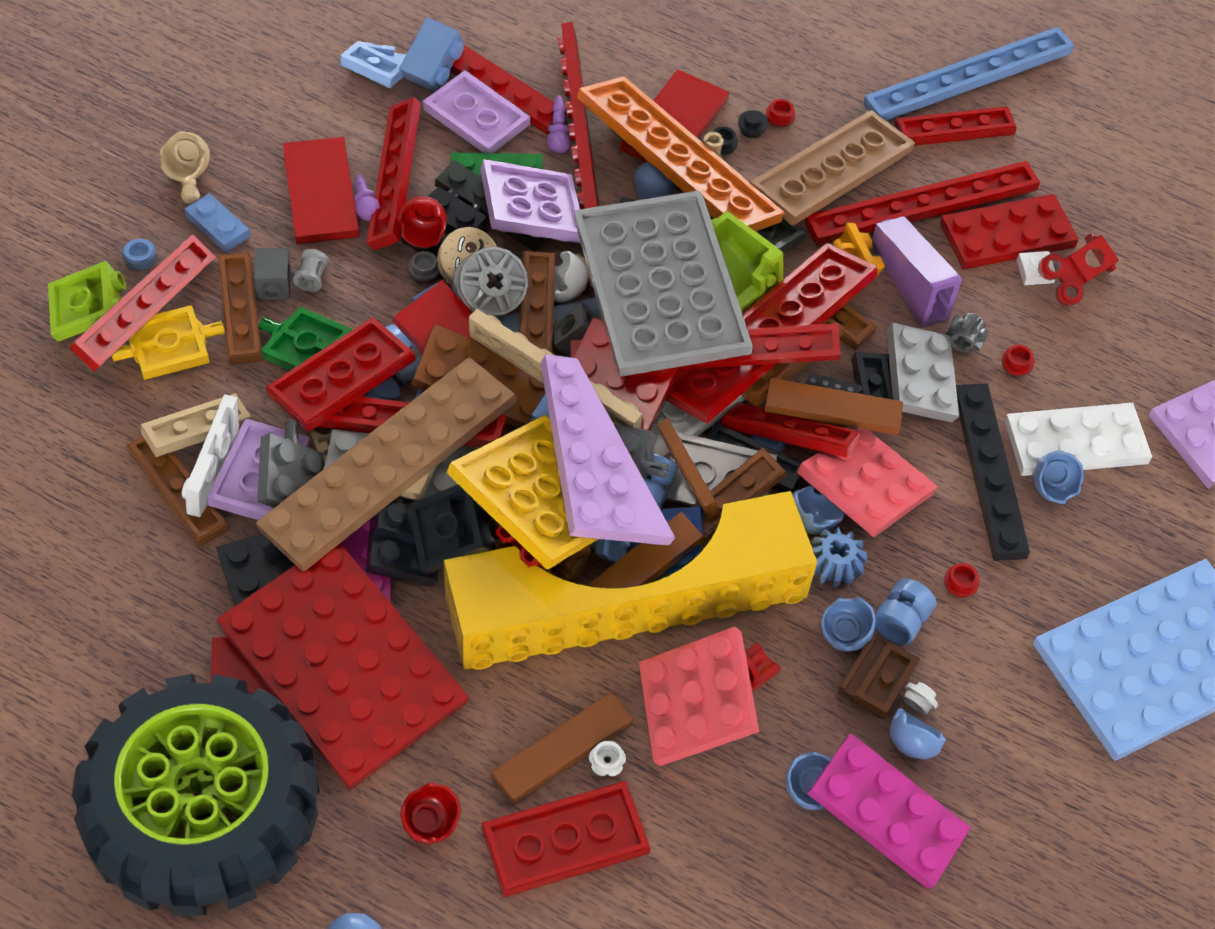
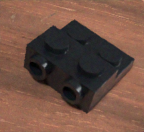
[400,187,487,258]
[408,484,500,574]
[365,496,439,587]

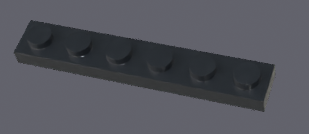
[956,383,1030,561]

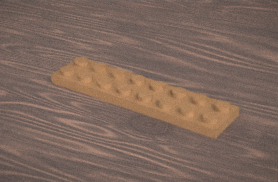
[256,357,516,572]

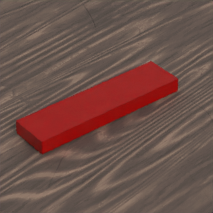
[894,106,1017,146]
[721,402,860,458]

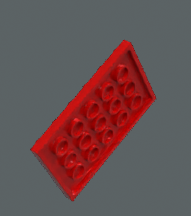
[216,543,469,791]

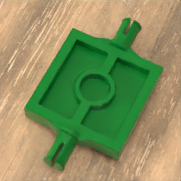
[259,306,353,371]

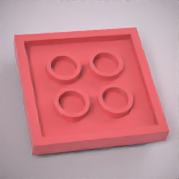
[797,428,938,537]
[639,626,759,766]

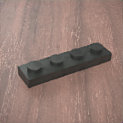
[435,160,548,252]

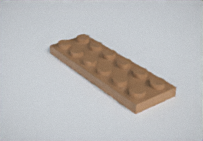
[750,110,915,226]

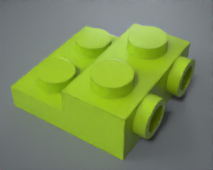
[48,261,126,342]

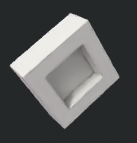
[1016,251,1056,285]

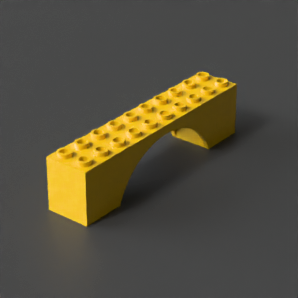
[444,491,817,670]

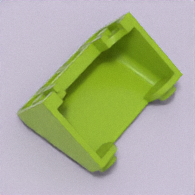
[711,211,784,314]

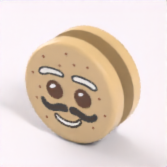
[437,227,497,285]

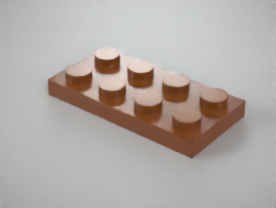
[411,324,545,428]

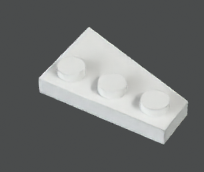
[182,394,239,517]

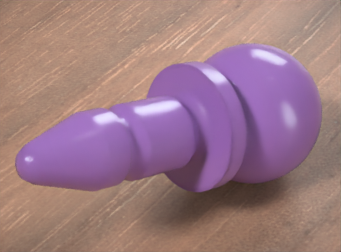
[547,96,571,154]
[354,174,380,221]

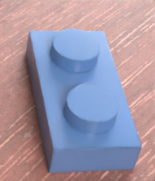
[184,193,251,253]

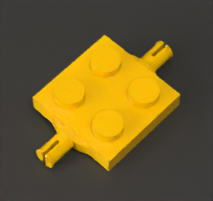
[112,305,225,380]

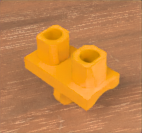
[833,223,885,277]

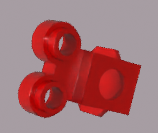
[1038,233,1119,306]

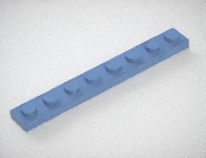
[863,27,1074,121]

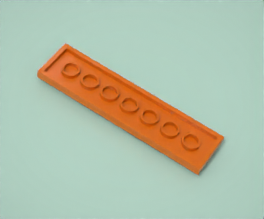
[577,76,785,231]

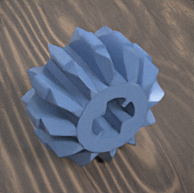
[811,527,867,588]

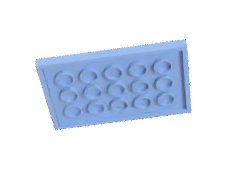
[1033,559,1215,761]

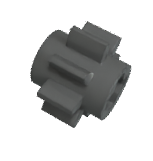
[946,313,990,352]

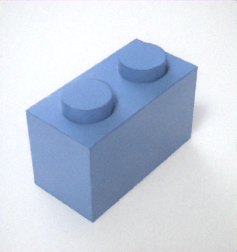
[399,17,464,92]

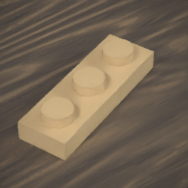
[141,393,251,457]

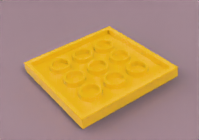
[446,415,598,570]

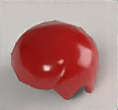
[398,196,447,248]
[400,782,461,845]

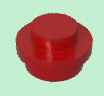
[766,99,796,127]
[1001,345,1035,376]
[944,563,980,597]

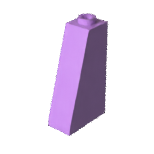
[872,216,962,328]

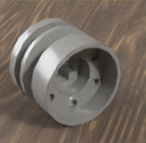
[451,247,528,318]

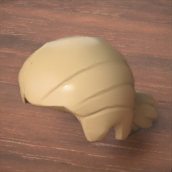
[160,131,210,205]

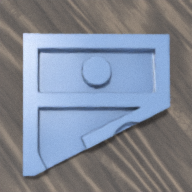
[340,41,406,88]

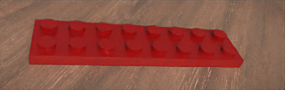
[665,243,878,424]

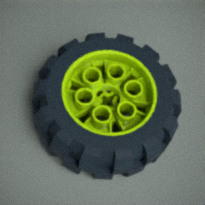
[72,674,320,916]

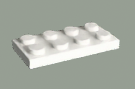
[1004,402,1152,476]

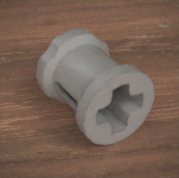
[293,249,329,292]

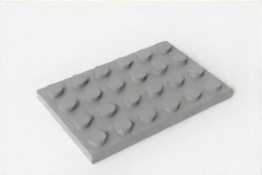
[574,190,753,377]

